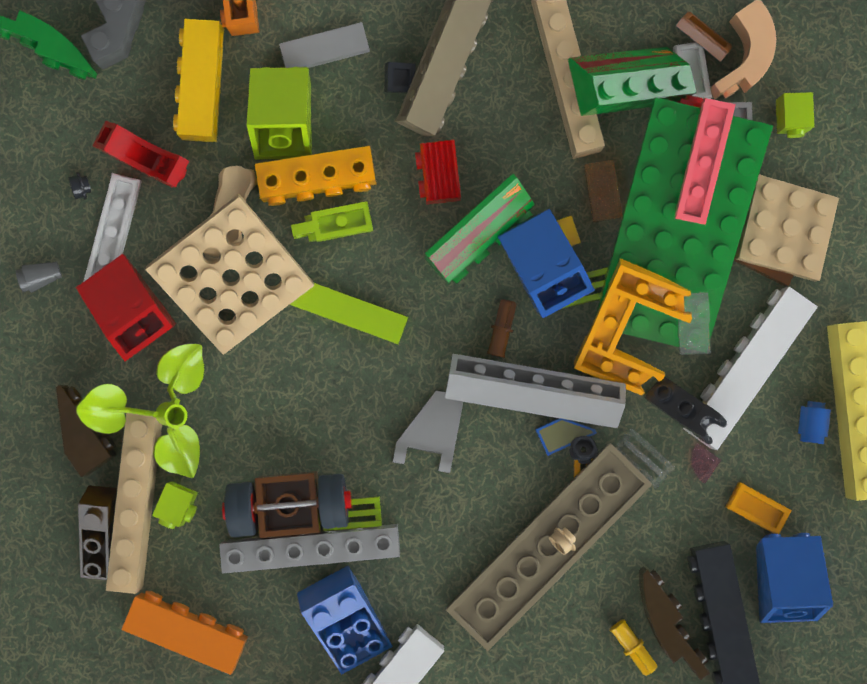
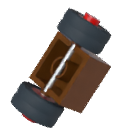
[222,471,352,538]

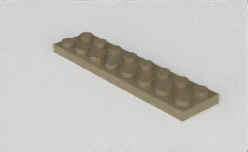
[446,442,652,651]

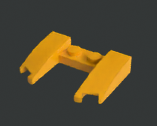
[574,258,692,395]

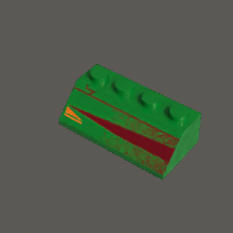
[568,47,697,116]
[425,174,535,285]

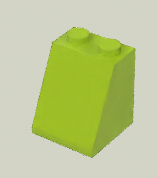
[247,67,312,160]

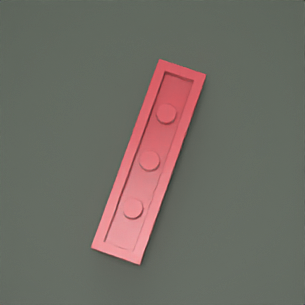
[674,98,736,225]

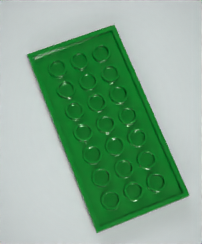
[594,97,773,353]

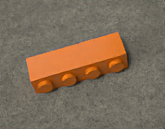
[121,591,249,675]

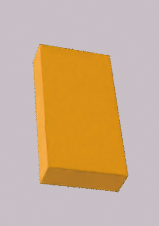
[725,482,792,534]

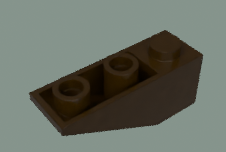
[56,385,117,477]
[78,485,118,580]

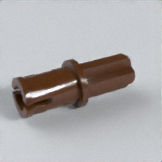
[487,299,517,358]

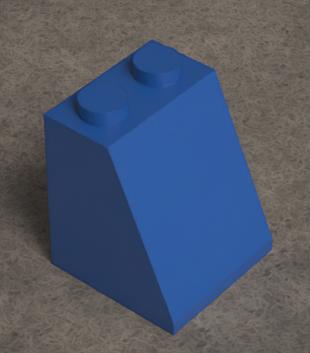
[756,533,833,623]

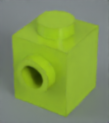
[776,92,814,138]
[152,481,198,529]

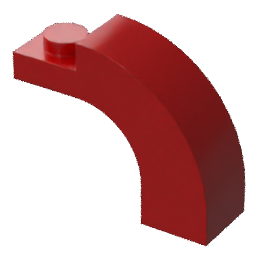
[92,121,189,188]

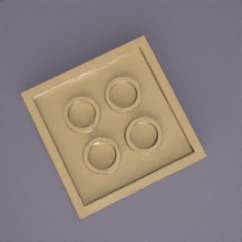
[735,174,839,282]

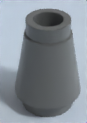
[15,261,62,293]

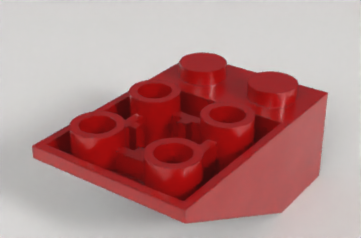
[75,253,176,361]

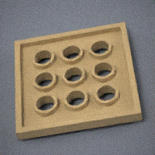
[145,194,314,355]

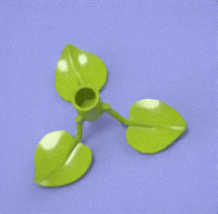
[76,344,204,478]

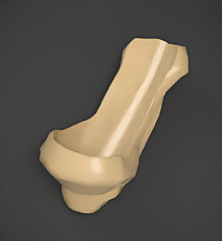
[203,165,257,261]

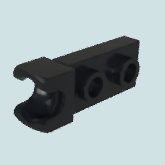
[645,377,727,445]

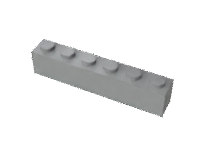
[445,354,626,428]

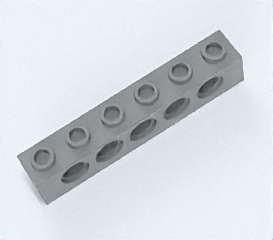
[219,524,400,574]

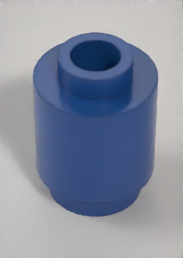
[798,401,831,444]

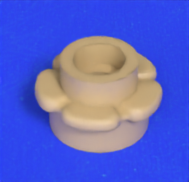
[549,527,576,555]

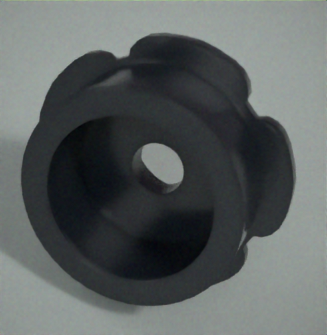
[68,172,91,200]
[569,436,598,464]

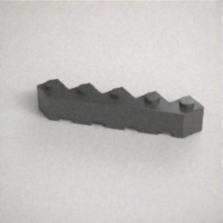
[81,0,146,70]

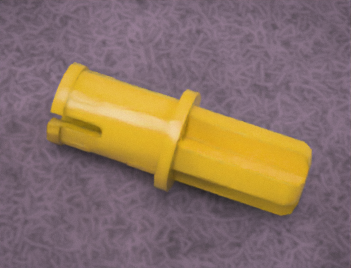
[609,619,657,676]

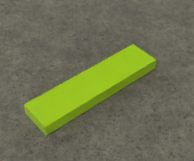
[290,283,408,345]

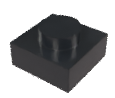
[384,62,416,93]

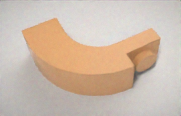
[710,0,776,99]

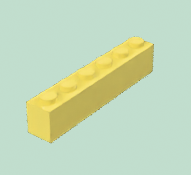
[827,321,867,501]

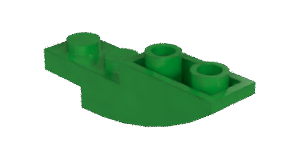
[0,10,98,80]

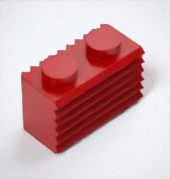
[415,140,461,205]

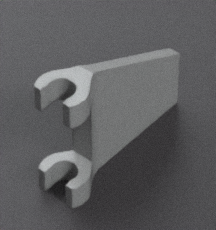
[393,391,463,473]

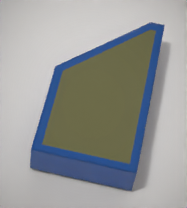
[535,418,596,456]

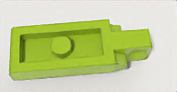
[291,201,373,242]

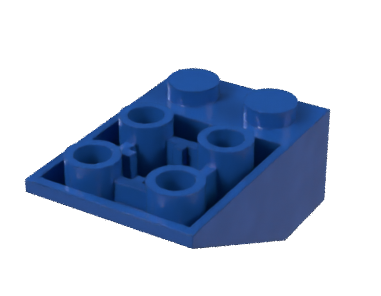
[497,209,595,318]
[297,565,393,675]

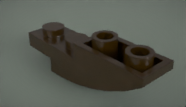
[639,567,710,680]

